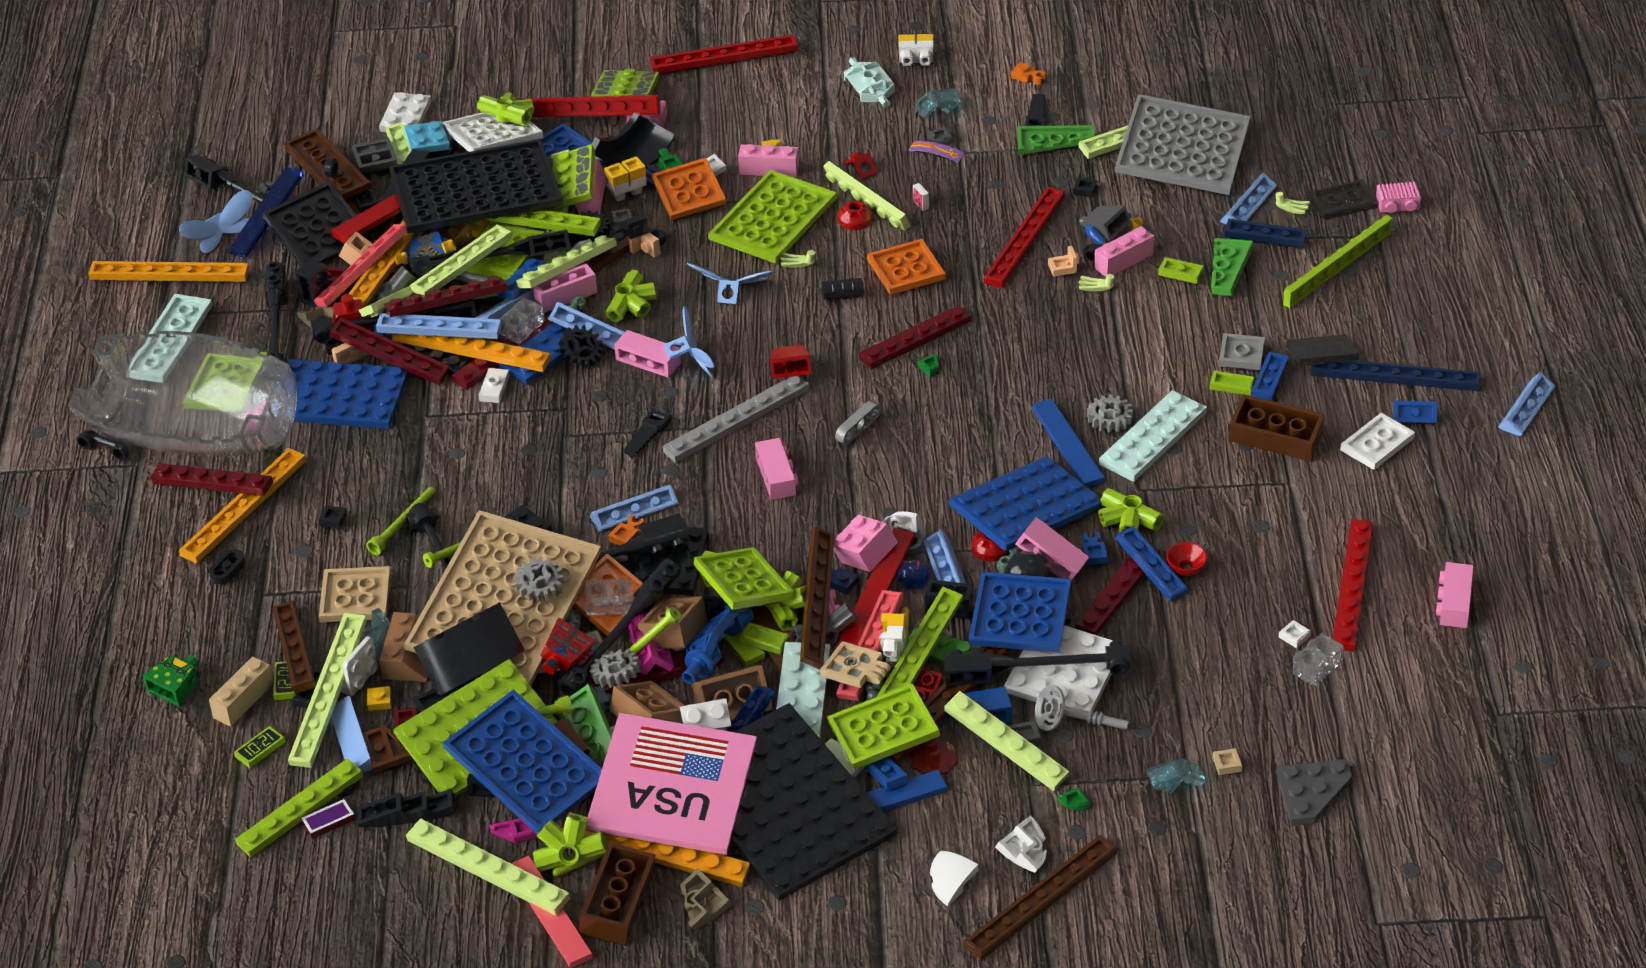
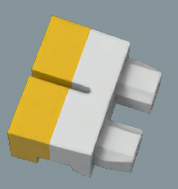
[898,34,934,66]
[604,156,646,201]
[879,613,910,667]

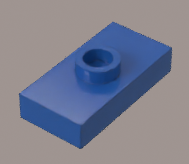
[1393,401,1437,423]
[865,757,908,790]

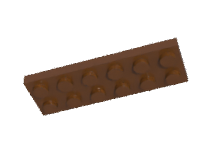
[284,128,371,200]

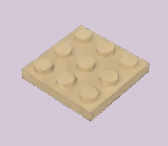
[319,566,391,622]

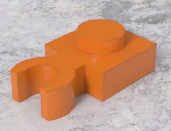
[1011,62,1046,85]
[608,514,645,546]

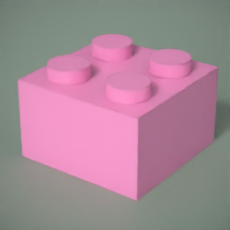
[833,515,898,572]

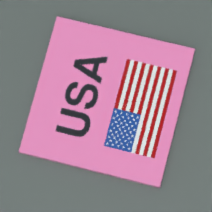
[586,713,757,855]

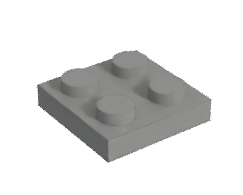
[1219,333,1265,370]

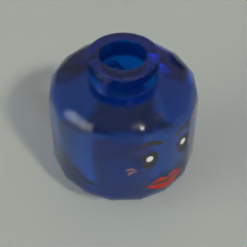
[897,559,930,589]

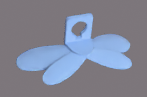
[179,190,255,253]
[687,263,774,304]
[664,306,715,378]

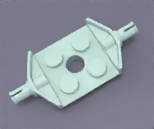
[844,57,895,108]

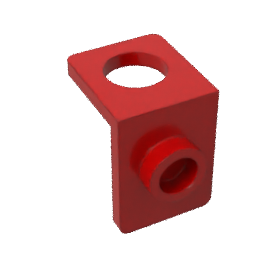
[844,151,877,179]

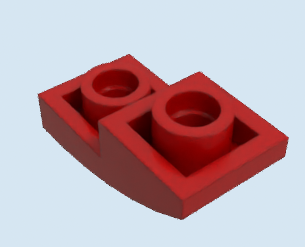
[914,669,943,703]

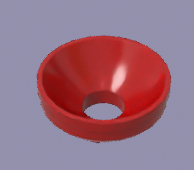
[837,201,873,230]
[971,531,1010,562]
[1166,542,1207,577]

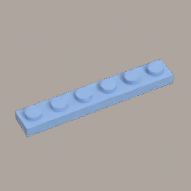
[376,313,502,339]

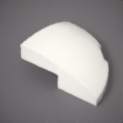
[882,511,925,540]
[995,815,1047,872]
[930,851,978,906]

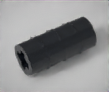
[821,278,864,300]

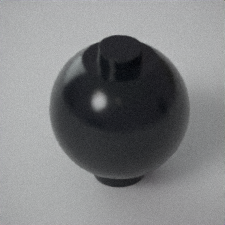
[1005,551,1049,577]

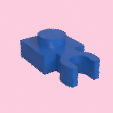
[1082,531,1108,565]

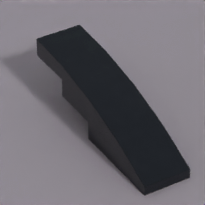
[357,789,456,827]

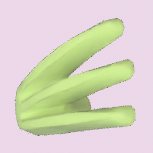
[1275,192,1310,214]
[780,250,815,268]
[1079,274,1114,291]

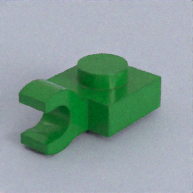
[658,148,683,171]

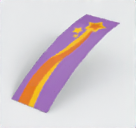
[908,141,964,163]

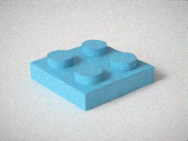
[404,121,450,152]

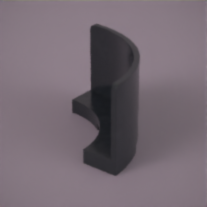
[592,112,675,168]
[413,602,524,695]

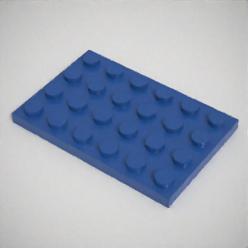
[267,359,409,429]
[949,456,1104,552]
[443,689,602,834]

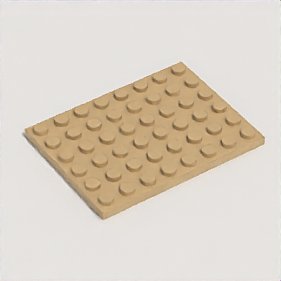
[404,510,601,686]

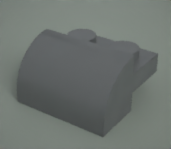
[352,138,397,175]

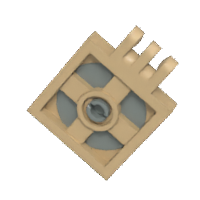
[820,641,891,688]

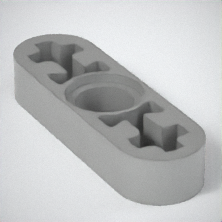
[835,401,881,445]

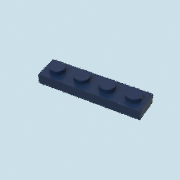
[1224,218,1307,248]

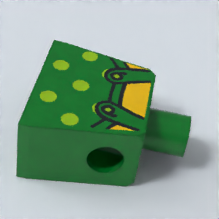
[143,655,199,707]

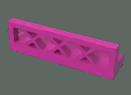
[628,609,674,675]

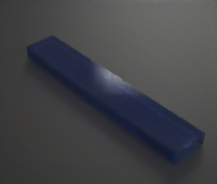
[228,166,304,258]

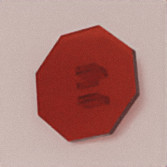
[909,738,958,775]

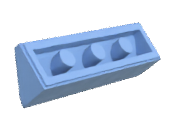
[1220,173,1277,224]
[475,288,534,321]
[548,301,625,350]
[1498,372,1555,436]
[590,484,679,532]
[923,529,966,584]
[331,696,373,773]

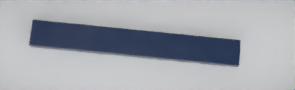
[1311,357,1481,391]

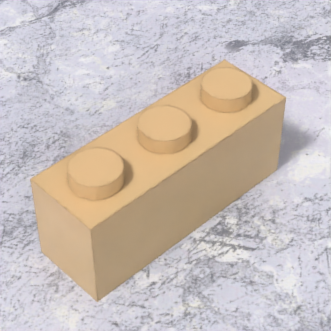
[209,656,274,727]

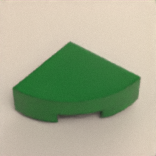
[918,354,939,377]
[1058,787,1090,811]

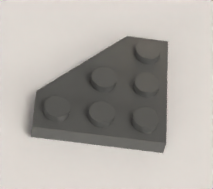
[1276,759,1351,826]

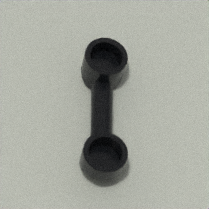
[76,430,129,461]

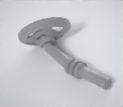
[1035,685,1129,731]

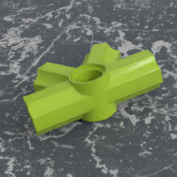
[477,93,534,126]
[606,270,656,323]
[1098,488,1164,533]
[764,571,806,632]
[533,814,608,872]

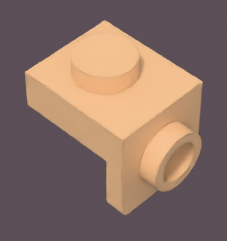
[1048,246,1080,277]

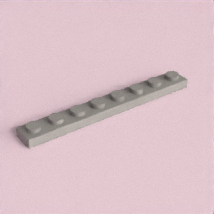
[663,376,809,463]

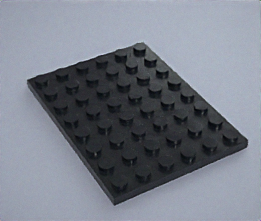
[389,139,563,234]
[730,703,897,901]

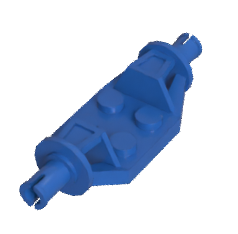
[682,604,754,684]

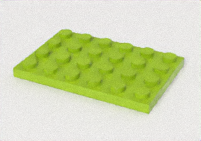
[708,170,837,264]
[394,659,558,797]

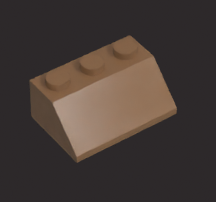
[638,596,708,651]
[379,612,428,682]
[692,665,773,721]
[610,681,685,723]

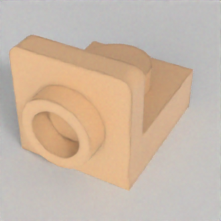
[629,232,661,258]

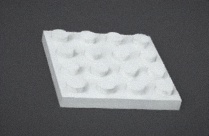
[442,113,543,152]
[1004,625,1124,712]

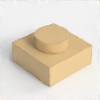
[1212,748,1242,775]

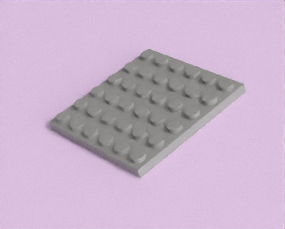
[1114,94,1251,195]

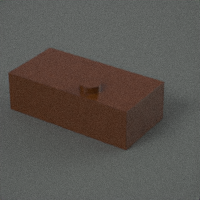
[1229,394,1325,462]
[579,842,656,946]

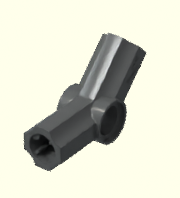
[376,266,416,316]
[791,603,858,646]

